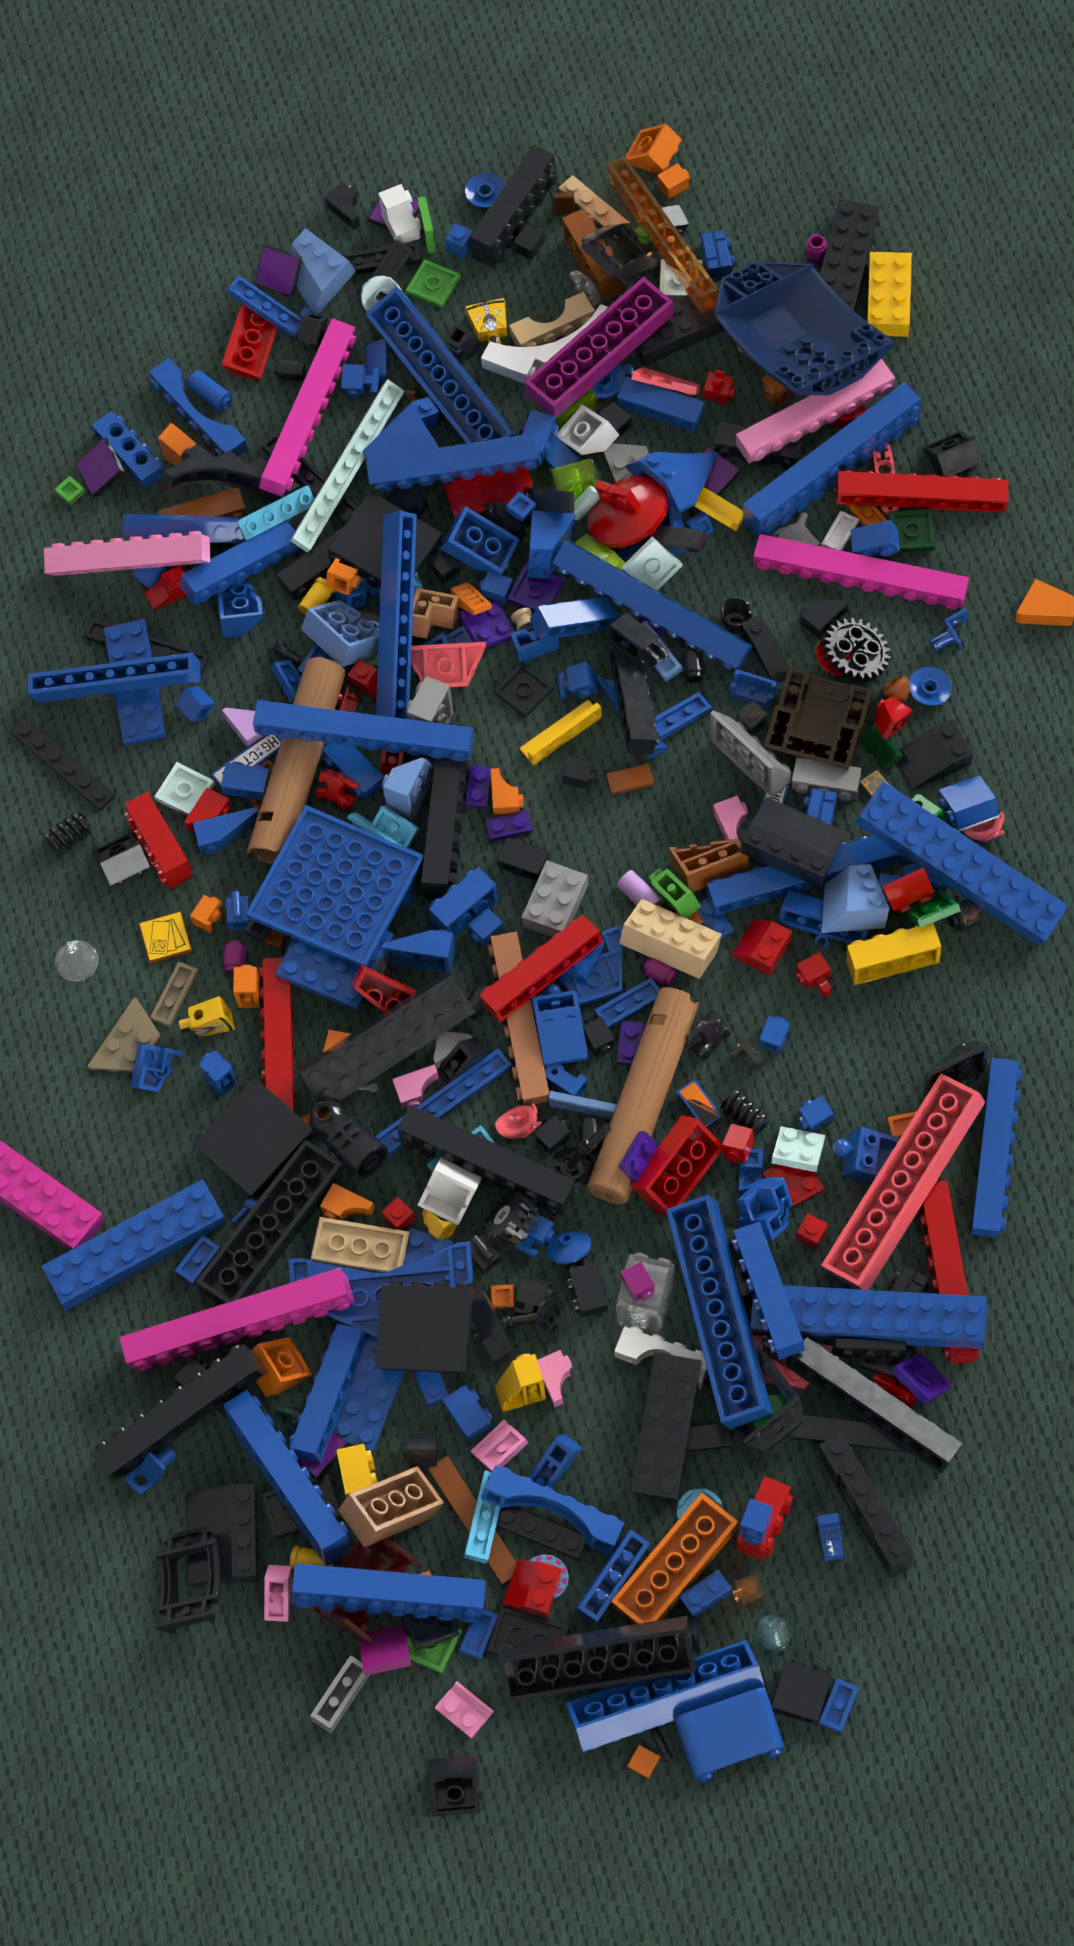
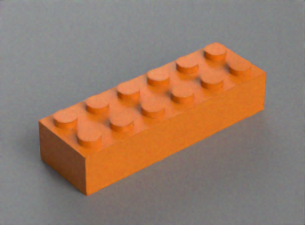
[611,1493,739,1624]

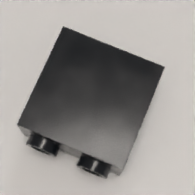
[772,1660,832,1726]

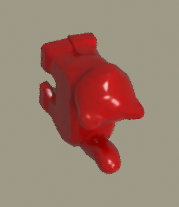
[316,769,359,811]

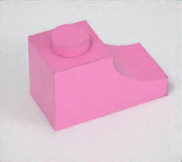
[713,796,748,840]
[392,1064,439,1110]
[537,1350,573,1407]
[264,1565,292,1622]

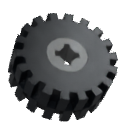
[482,1191,538,1252]

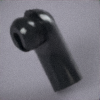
[273,640,301,665]

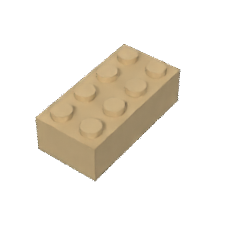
[619,899,722,979]

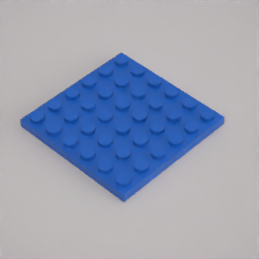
[246,805,424,967]

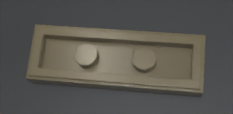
[150,961,199,1028]

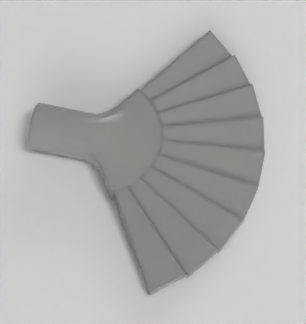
[773,512,820,546]

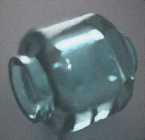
[756,1614,791,1652]

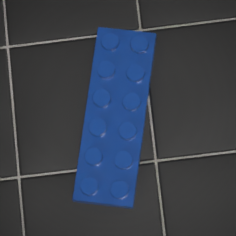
[104,618,167,746]

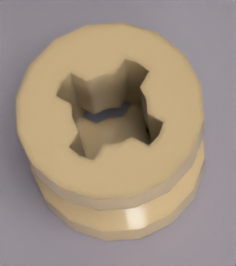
[511,608,534,631]

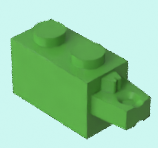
[649,868,701,918]

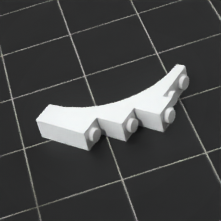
[481,304,608,383]

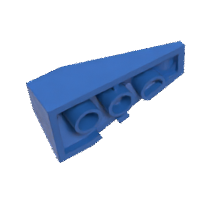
[218,579,263,638]

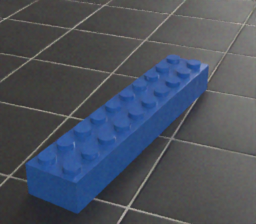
[366,287,517,443]
[743,382,921,538]
[854,781,1068,946]
[666,1194,773,1429]
[750,1285,988,1349]

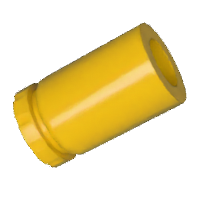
[298,577,335,616]
[290,1545,333,1569]

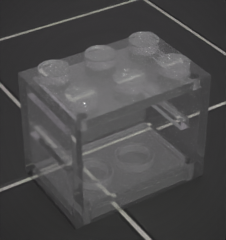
[616,1253,675,1336]

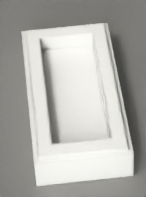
[821,511,859,551]

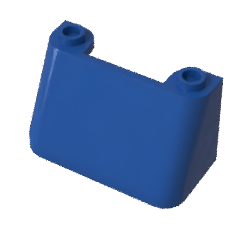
[674,1687,785,1783]

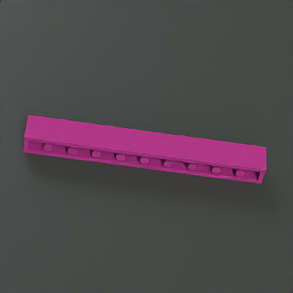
[259,318,357,497]
[753,534,969,610]

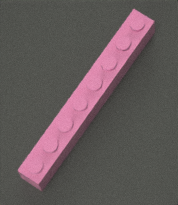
[736,359,895,464]
[44,531,210,576]

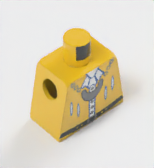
[466,298,507,345]
[179,996,235,1037]

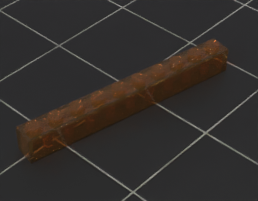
[606,155,719,314]

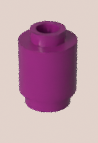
[806,234,827,264]
[223,941,247,974]
[643,958,678,986]

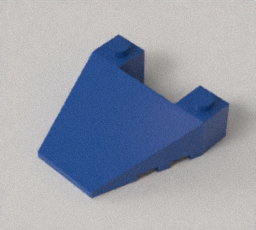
[363,396,459,482]

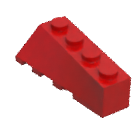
[351,965,417,1012]

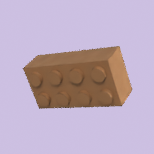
[338,1466,444,1547]

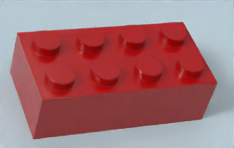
[443,468,533,520]
[124,792,193,889]
[629,1115,723,1216]

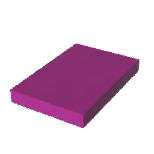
[358,1624,411,1676]

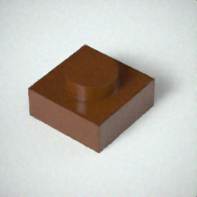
[554,192,575,214]

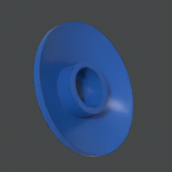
[465,172,505,208]
[587,365,626,399]
[909,667,952,706]
[547,1230,592,1264]

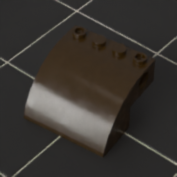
[764,668,874,770]

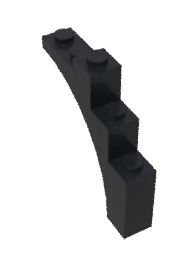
[160,444,300,503]

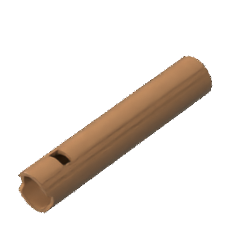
[247,657,346,864]
[588,987,699,1204]

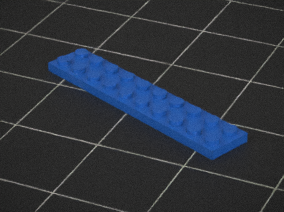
[333,1228,453,1453]

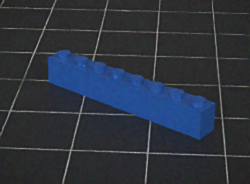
[28,653,201,703]
[971,1058,1022,1238]

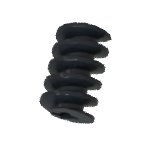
[42,810,92,854]
[720,1089,768,1138]

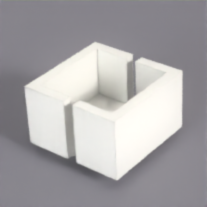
[418,1158,482,1225]

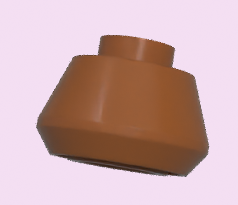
[883,675,910,702]

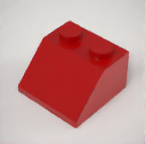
[883,868,935,914]
[731,920,792,976]
[503,1560,563,1619]

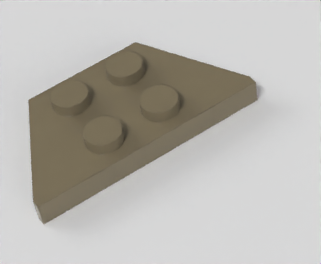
[87,997,161,1072]

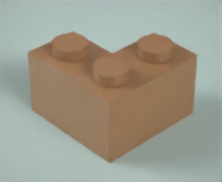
[412,588,459,639]

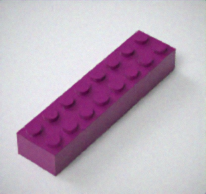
[524,277,674,419]

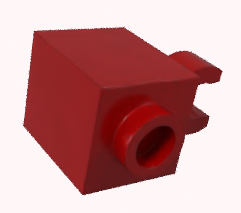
[703,369,736,405]
[795,952,831,997]

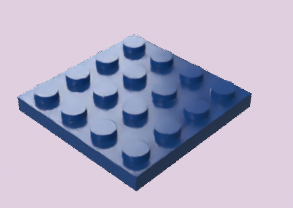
[276,931,394,1011]

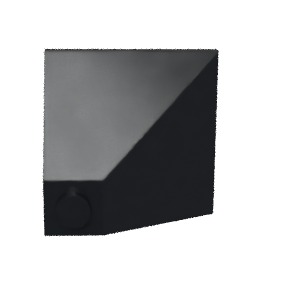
[923,1041,989,1099]

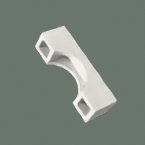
[614,1326,708,1389]

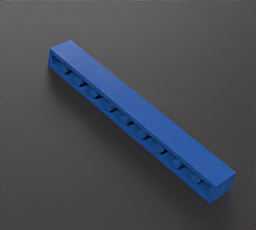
[376,511,417,719]
[553,540,753,670]
[253,700,474,761]
[706,836,909,916]

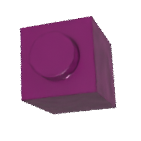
[620,1261,655,1303]

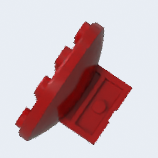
[588,476,668,549]

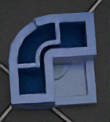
[737,1177,793,1240]

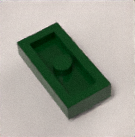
[861,724,903,771]

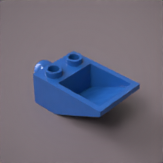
[532,984,588,1067]
[833,1126,900,1182]

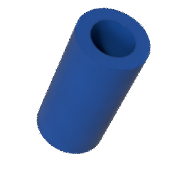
[187,370,232,411]

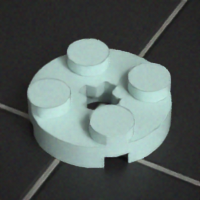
[361,276,402,312]

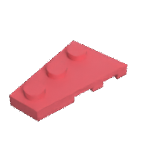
[631,367,702,397]

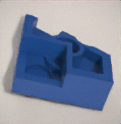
[130,1043,183,1092]

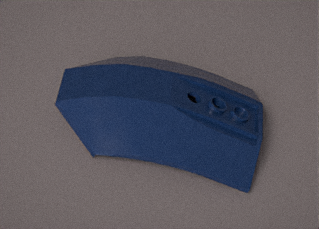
[715,262,895,395]

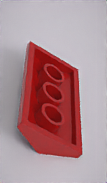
[221,304,277,380]

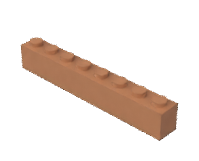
[488,932,550,1105]

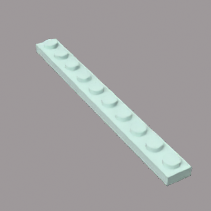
[290,379,405,553]

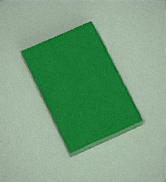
[901,889,961,928]

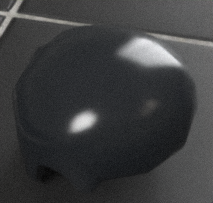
[720,598,753,631]

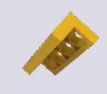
[663,487,743,531]
[520,700,602,766]

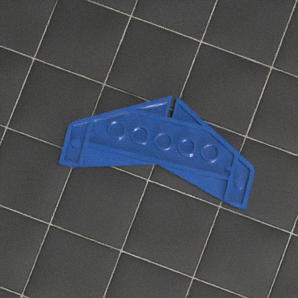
[289,1241,473,1339]

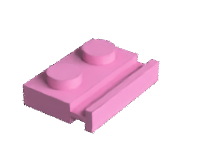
[471,1420,528,1472]
[435,1681,494,1739]

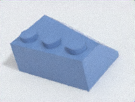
[290,228,356,314]
[301,600,379,667]
[382,758,434,823]
[821,864,889,933]

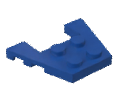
[557,926,622,1007]

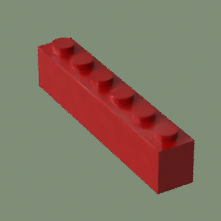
[479,915,603,1023]

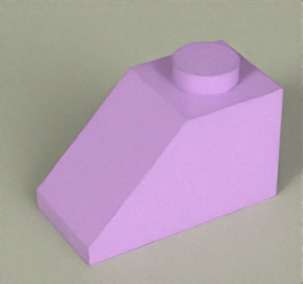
[222,708,263,748]

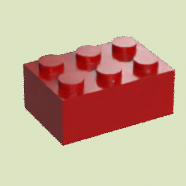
[737,1476,793,1562]

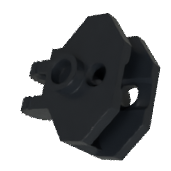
[485,502,532,541]

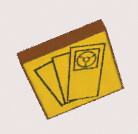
[139,911,192,964]

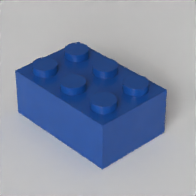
[439,506,520,576]
[429,867,498,939]

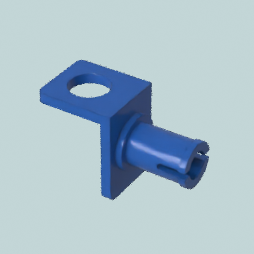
[930,608,969,652]
[125,1447,176,1495]

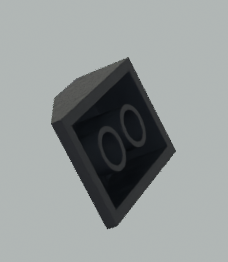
[898,719,973,790]

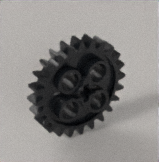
[821,618,890,683]

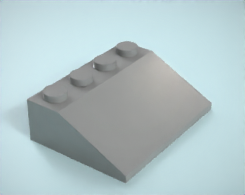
[710,710,792,798]

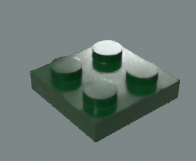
[889,509,935,553]

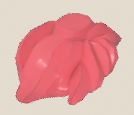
[963,812,1005,842]
[495,1104,542,1139]

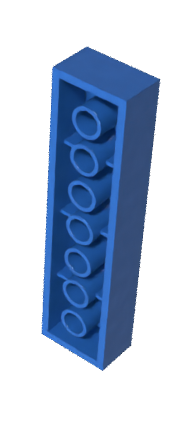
[366,433,542,493]
[41,1179,227,1312]
[223,1390,351,1566]
[291,1564,486,1623]
[566,1640,765,1752]

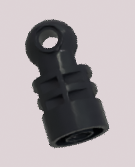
[309,1100,389,1180]

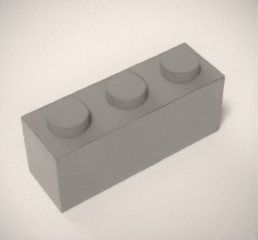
[792,757,861,801]
[310,1655,370,1733]

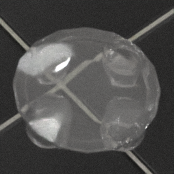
[569,270,601,307]
[55,940,99,982]

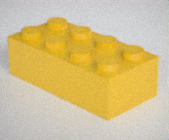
[867,252,912,337]
[846,923,941,985]

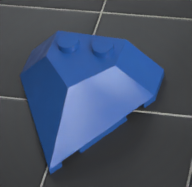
[626,452,718,513]

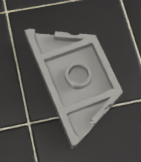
[602,443,652,482]

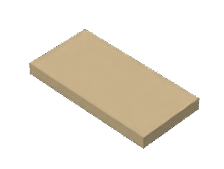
[310,1217,410,1273]

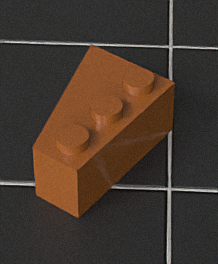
[669,839,749,893]

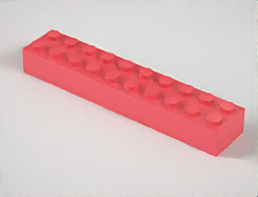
[821,1073,985,1290]

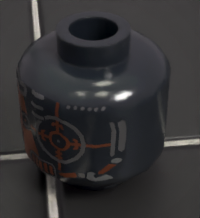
[947,899,981,932]

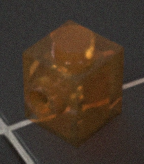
[732,1574,765,1609]

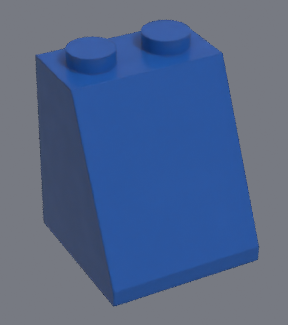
[527,510,575,579]

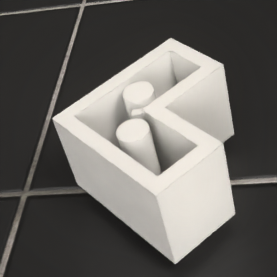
[379,184,422,244]

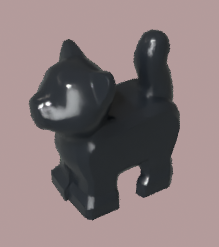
[685,1010,731,1058]

